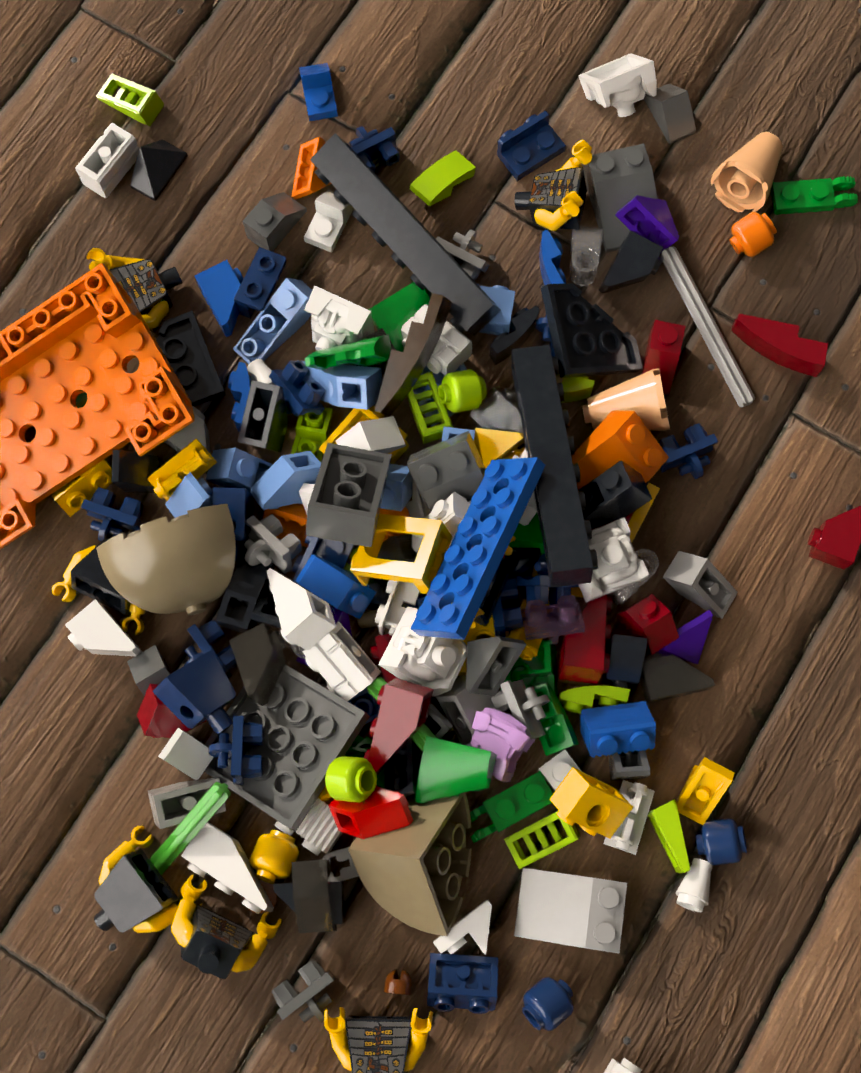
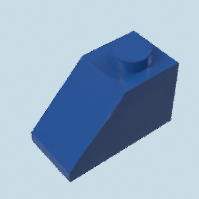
[194,260,244,337]
[295,554,377,619]

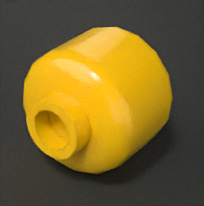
[249,830,299,884]

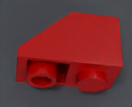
[328,786,414,839]

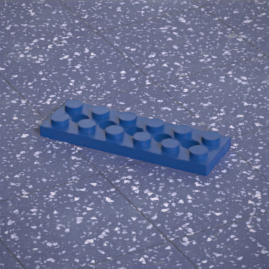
[410,457,546,640]

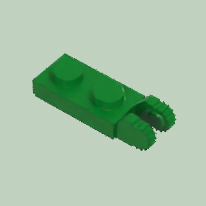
[771,176,858,215]
[470,771,553,843]

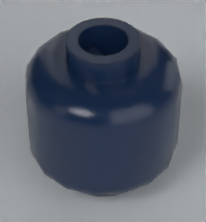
[696,819,747,866]
[522,977,574,1031]

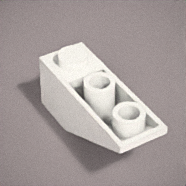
[267,568,336,651]
[181,822,274,914]

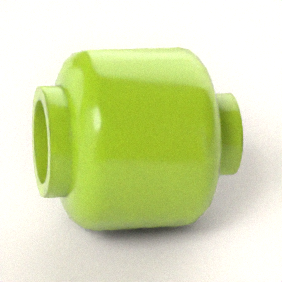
[438,369,487,413]
[325,756,377,803]

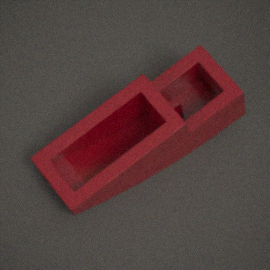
[731,313,828,377]

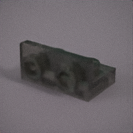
[469,387,525,450]

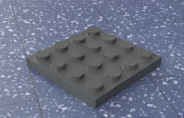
[204,653,370,832]

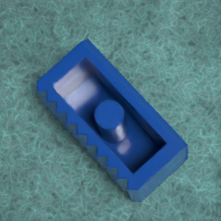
[580,701,656,758]

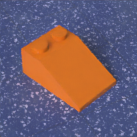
[571,410,669,490]

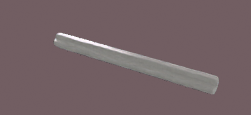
[661,246,755,408]

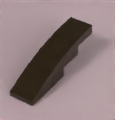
[375,293,452,416]

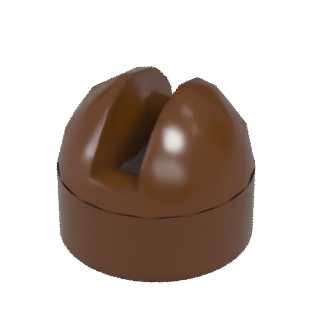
[384,969,412,995]

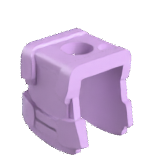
[467,707,535,782]

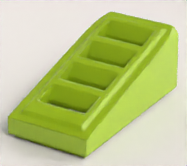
[96,74,164,126]
[407,371,453,444]
[647,799,690,873]
[504,811,580,869]

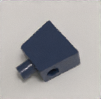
[213,487,254,562]
[153,649,236,735]

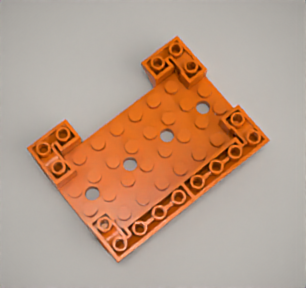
[0,263,195,550]

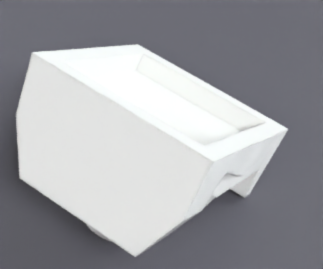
[578,53,657,117]
[304,286,375,351]
[578,517,649,603]
[378,606,467,696]

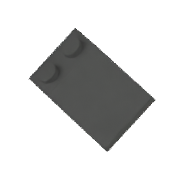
[583,143,657,252]
[407,431,486,512]
[306,443,392,547]

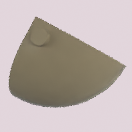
[96,504,236,615]
[348,793,471,936]

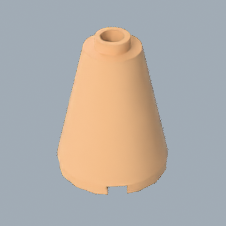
[711,132,783,213]
[582,368,670,431]

